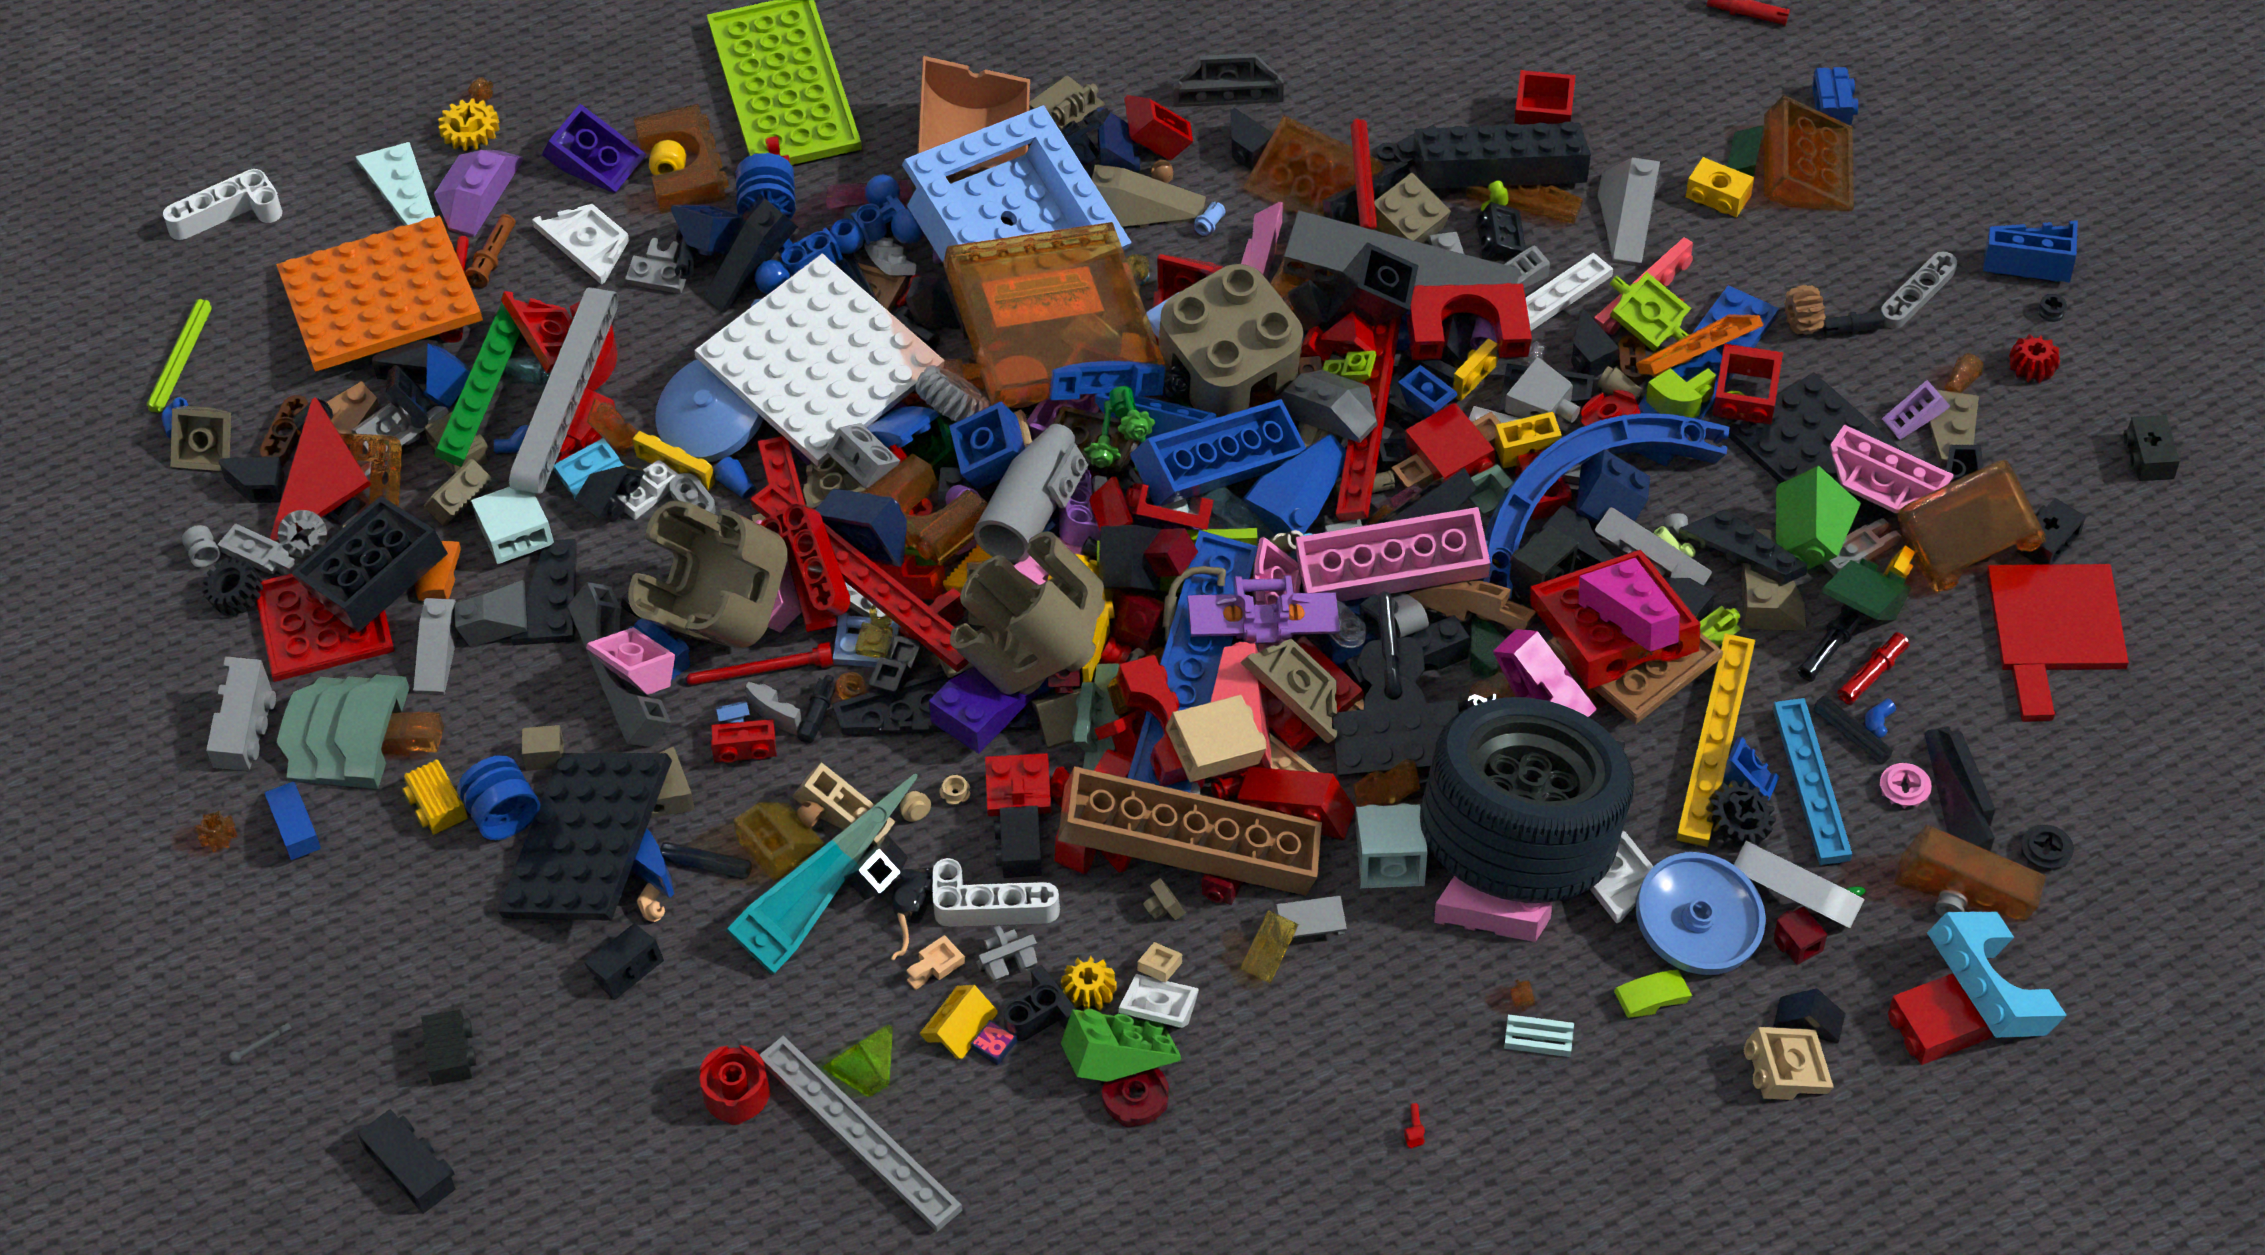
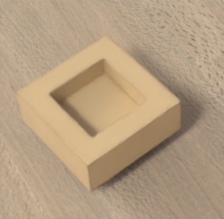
[1137,942,1182,983]

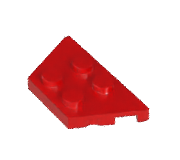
[501,291,573,373]

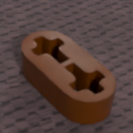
[1618,335,1646,385]

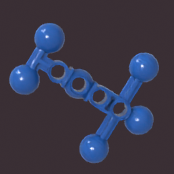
[754,174,925,295]

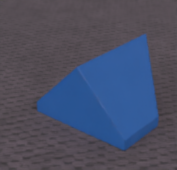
[423,343,471,409]
[1723,737,1779,801]

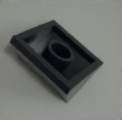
[1098,525,1161,591]

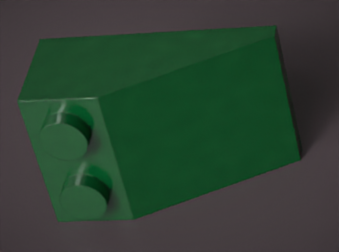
[1821,557,1912,620]

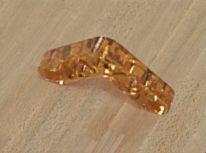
[339,433,402,507]

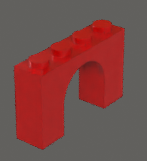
[1406,283,1532,360]

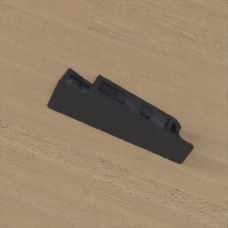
[1375,468,1476,524]
[1925,726,1996,861]

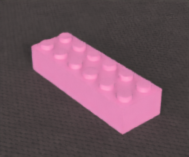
[1296,507,1491,602]

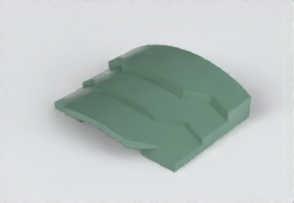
[277,674,410,789]

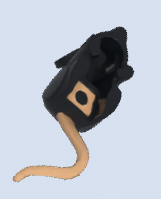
[891,868,933,960]

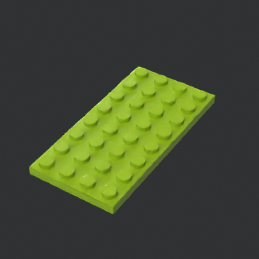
[707,0,862,165]

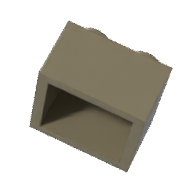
[1375,173,1451,243]

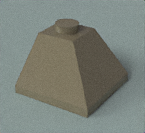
[170,405,231,471]

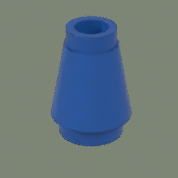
[713,456,756,500]

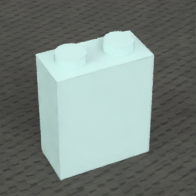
[471,487,554,564]

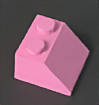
[586,627,675,695]

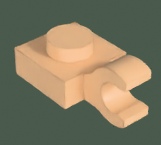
[907,935,965,990]

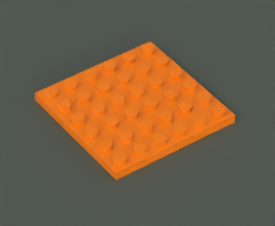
[276,215,483,372]

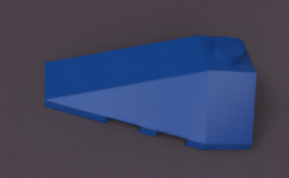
[1243,434,1347,534]

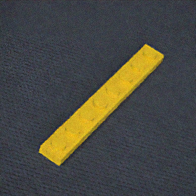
[1676,633,1755,847]

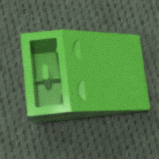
[1061,1009,1181,1082]

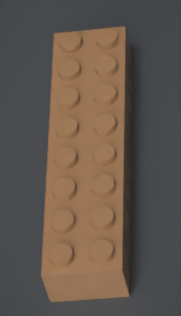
[1058,766,1322,896]

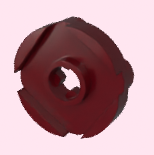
[1102,1068,1169,1127]

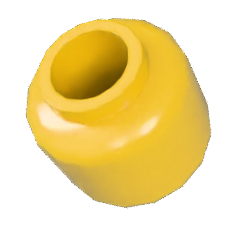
[649,140,686,181]

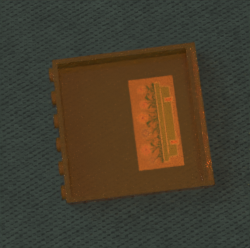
[943,222,1165,407]

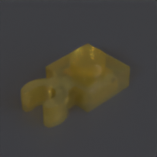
[855,605,893,658]

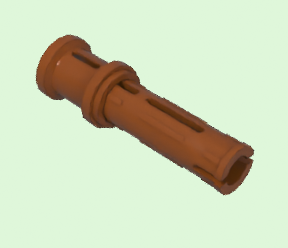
[465,214,516,288]

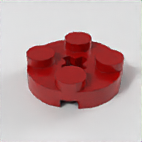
[1581,390,1641,427]

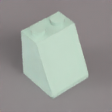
[1355,803,1427,888]

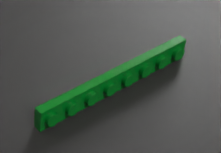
[434,302,520,467]

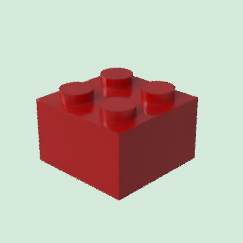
[1514,70,1576,125]

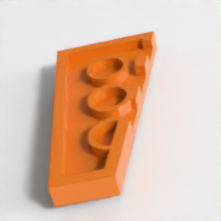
[1636,314,1763,377]

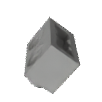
[826,423,900,488]

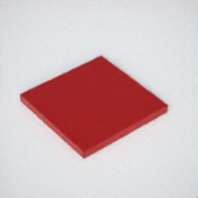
[1986,564,2129,670]
[256,574,395,682]

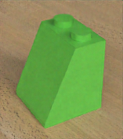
[1776,466,1861,570]

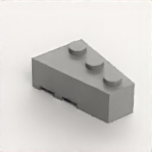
[206,656,276,771]

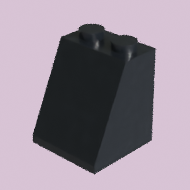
[1327,242,1419,327]

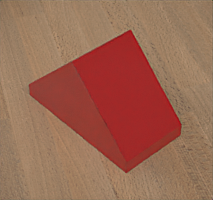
[1320,311,1376,356]

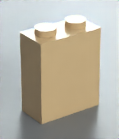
[1165,695,1267,782]

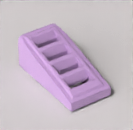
[1882,380,1950,440]

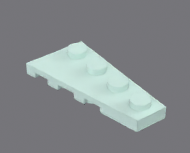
[356,142,435,226]

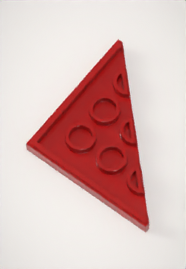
[270,397,372,543]

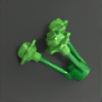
[1084,386,1155,472]

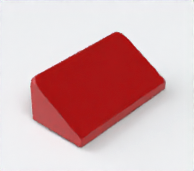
[1089,477,1133,531]

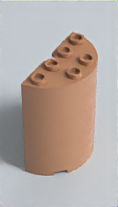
[917,56,1030,184]

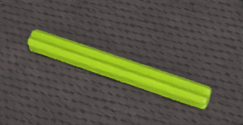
[147,299,212,413]

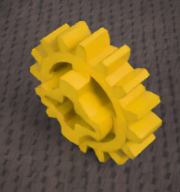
[438,98,499,151]

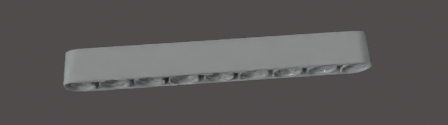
[509,288,618,494]

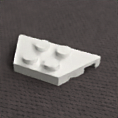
[532,204,629,285]
[1590,831,1653,923]

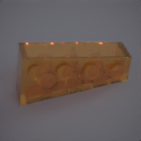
[1894,824,2046,921]

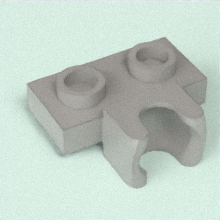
[625,238,686,294]

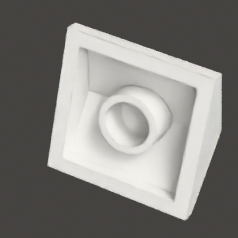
[1118,974,1199,1028]

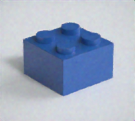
[949,401,1025,489]

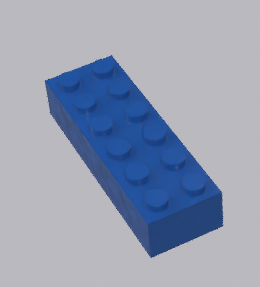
[1130,399,1306,507]

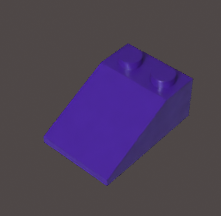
[542,104,647,194]
[929,667,1038,754]

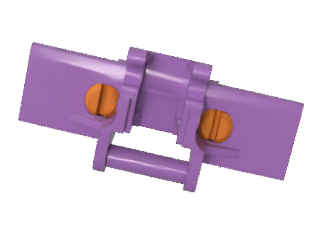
[1187,575,1340,644]

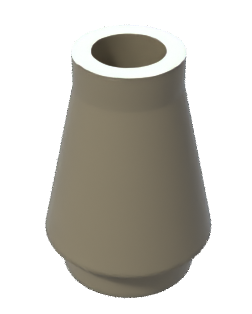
[1597,366,1643,401]

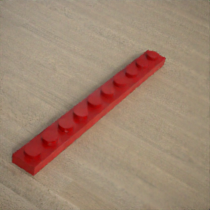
[1336,315,1402,521]
[750,482,969,673]

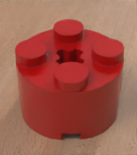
[699,1045,770,1125]

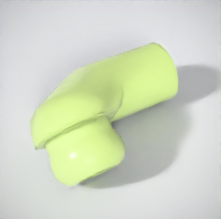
[1653,526,1696,558]

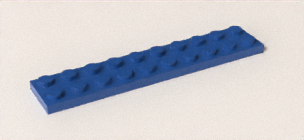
[1128,530,1258,792]

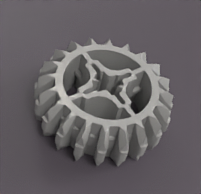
[915,365,992,422]

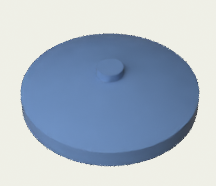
[655,359,764,462]
[1636,852,1766,975]

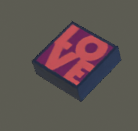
[971,1020,1017,1065]

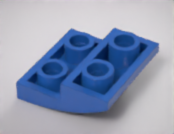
[866,406,939,448]

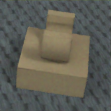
[1143,878,1186,920]

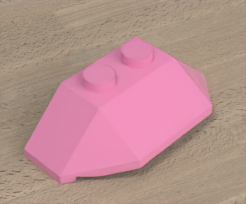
[1830,425,1954,514]

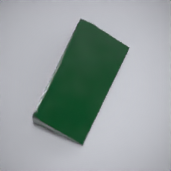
[1727,126,1764,177]

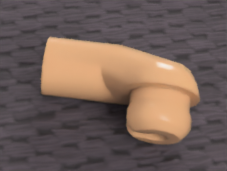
[637,883,665,922]

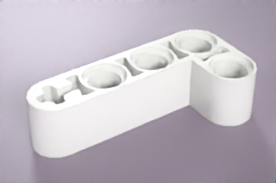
[163,169,282,240]
[1734,841,1865,928]
[933,858,1060,927]

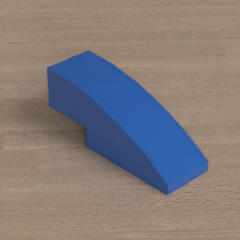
[264,781,321,860]
[631,829,674,898]

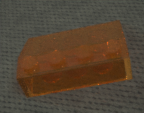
[1764,95,1854,211]
[1243,115,1385,217]

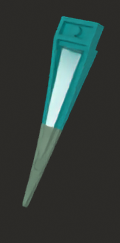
[725,774,917,975]

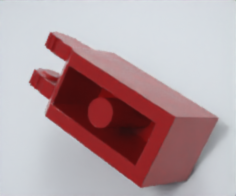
[555,388,617,464]

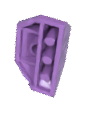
[434,150,523,237]

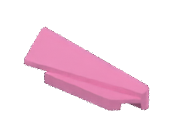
[1241,202,1283,279]

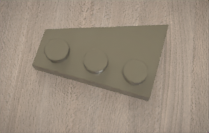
[1926,390,1979,466]

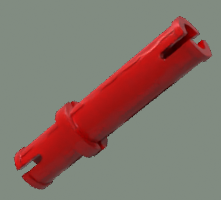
[1706,0,1790,26]
[1837,632,1910,705]

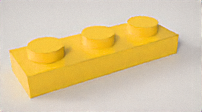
[633,431,715,491]

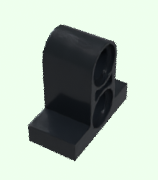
[1004,965,1077,1041]

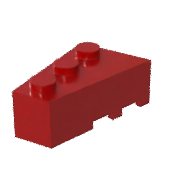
[1237,767,1356,840]

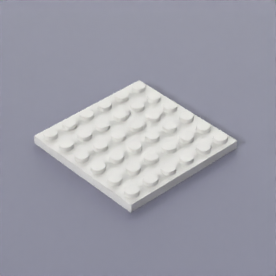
[695,254,945,467]

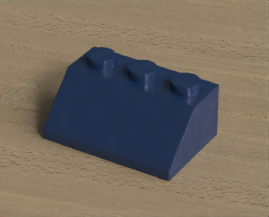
[815,488,907,567]

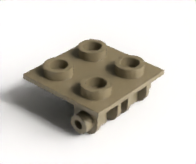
[1029,76,1105,130]

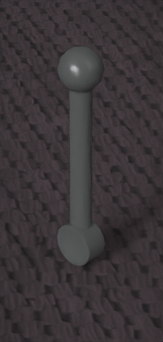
[228,1023,292,1064]

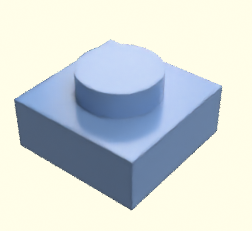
[715,701,750,723]

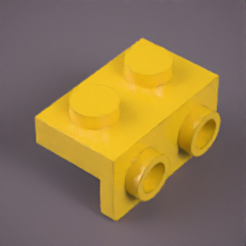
[1452,338,1498,401]

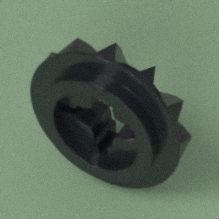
[2021,825,2074,871]

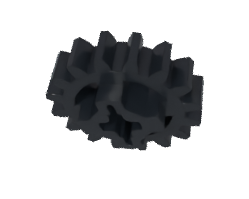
[1705,780,1776,847]

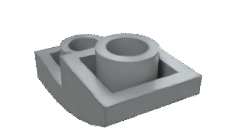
[746,682,802,735]

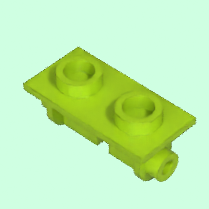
[1700,606,1741,647]

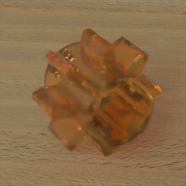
[195,811,237,852]

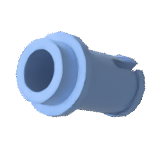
[1194,202,1226,236]

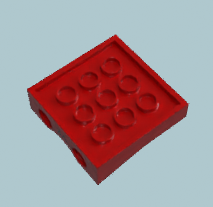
[1531,549,1701,689]

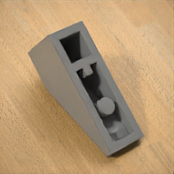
[413,598,459,695]

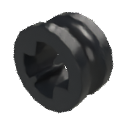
[2038,294,2067,322]

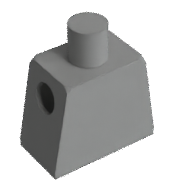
[1505,357,1581,423]

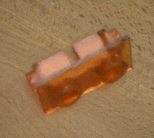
[587,399,639,457]

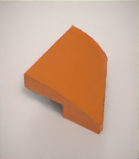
[414,541,461,601]

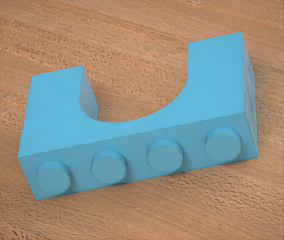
[1927,912,2067,1038]

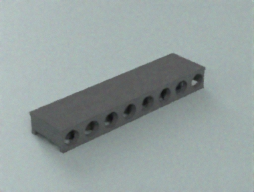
[1283,210,1521,323]

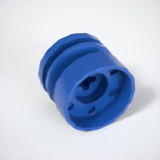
[735,153,796,219]
[457,756,540,840]

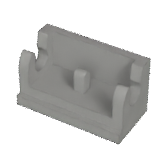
[1275,896,1347,943]

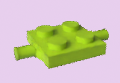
[1609,272,1692,352]

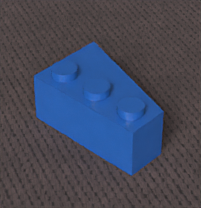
[1983,220,2078,283]

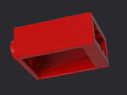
[1712,343,1783,425]

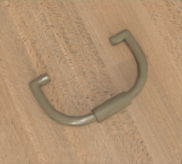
[1162,566,1226,641]

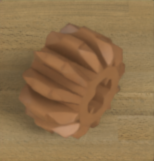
[1784,285,1826,335]

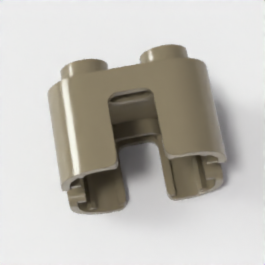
[1158,264,1303,418]
[628,501,787,648]
[950,531,1105,695]

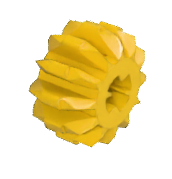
[1061,955,1117,1011]

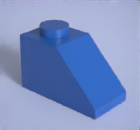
[1398,365,1457,419]

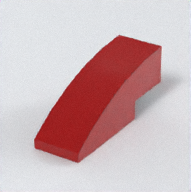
[874,554,946,600]

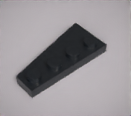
[1322,162,1410,226]
[1679,509,1808,585]

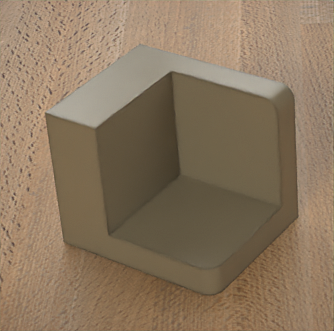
[522,725,564,771]

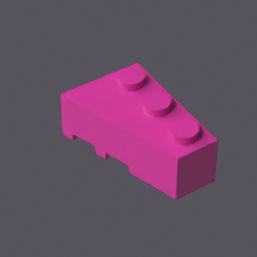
[1579,558,1680,652]

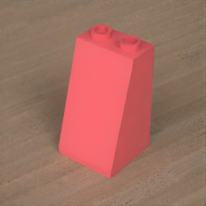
[1210,642,1272,779]

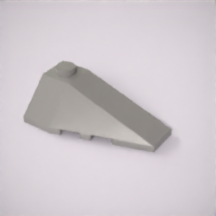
[1597,157,1660,266]

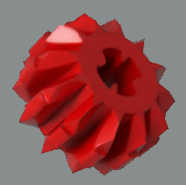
[2009,334,2060,383]

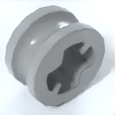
[1935,890,1968,916]

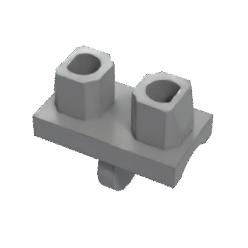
[976,925,1038,983]

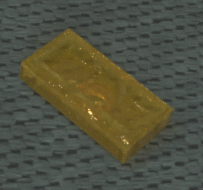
[1240,910,1299,984]

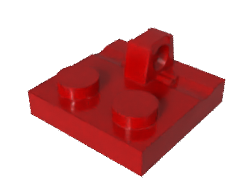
[985,753,1051,817]

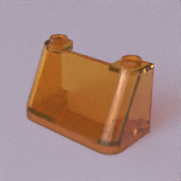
[1898,460,2046,593]

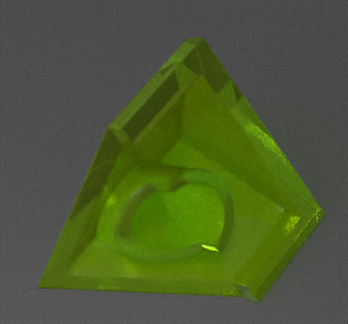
[822,1024,893,1097]

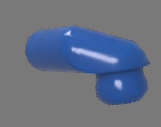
[161,397,188,439]
[494,425,529,454]
[1865,698,1896,738]

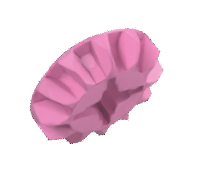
[1879,763,1932,809]

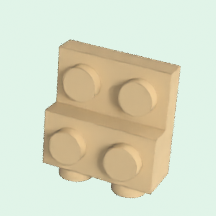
[1744,1027,1834,1100]

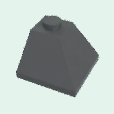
[455,580,527,647]

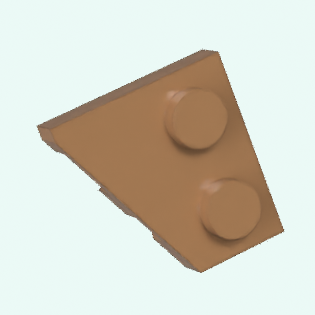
[327,381,379,448]

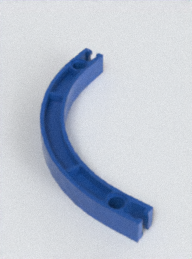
[1476,413,1730,600]

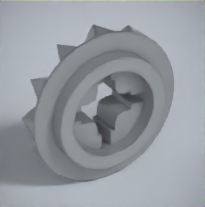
[278,510,327,558]

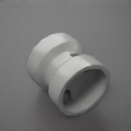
[182,525,220,568]

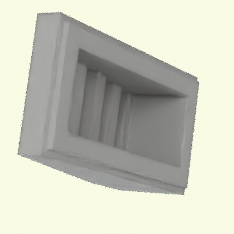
[1504,245,1550,288]

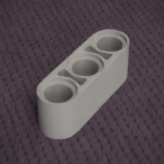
[1390,591,1429,638]

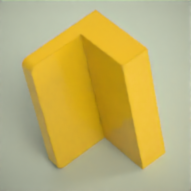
[919,985,998,1059]

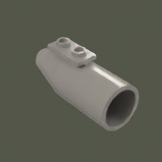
[974,424,1088,563]

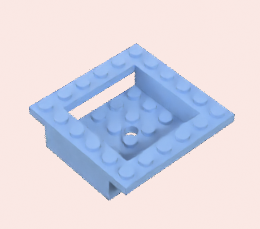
[902,105,1132,299]

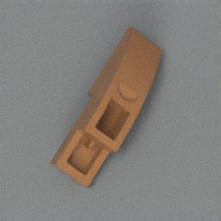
[1409,580,1536,631]

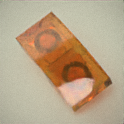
[1353,758,1420,807]

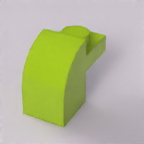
[1646,368,1716,418]

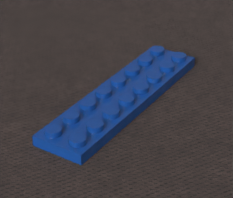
[1636,285,1779,467]

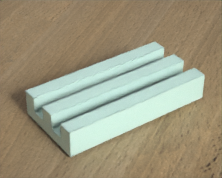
[1504,1014,1574,1057]

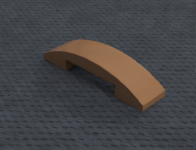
[1392,412,1501,491]

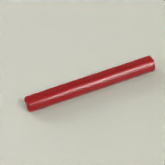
[1350,118,1377,230]

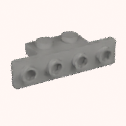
[351,402,449,476]
[1595,507,1712,586]

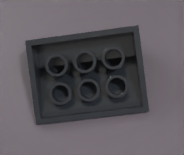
[291,496,448,632]

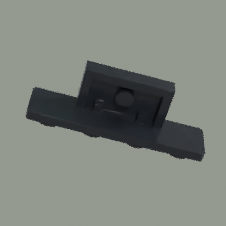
[1028,108,1110,165]

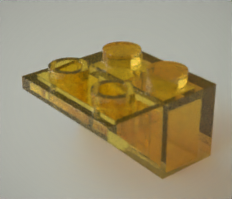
[733,802,826,881]

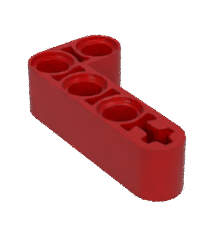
[760,503,851,616]
[1055,749,1133,874]

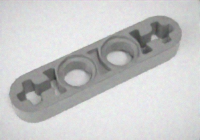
[1881,252,1957,329]

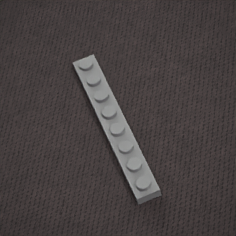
[760,1035,962,1232]

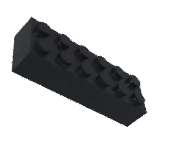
[1412,122,1591,189]

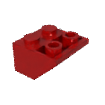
[1124,95,1193,160]

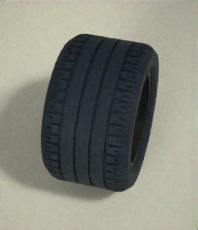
[1420,697,1634,903]

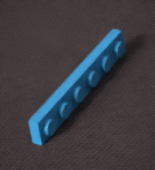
[1773,698,1852,865]

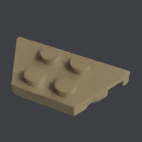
[1241,639,1337,743]

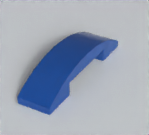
[1049,361,1166,400]

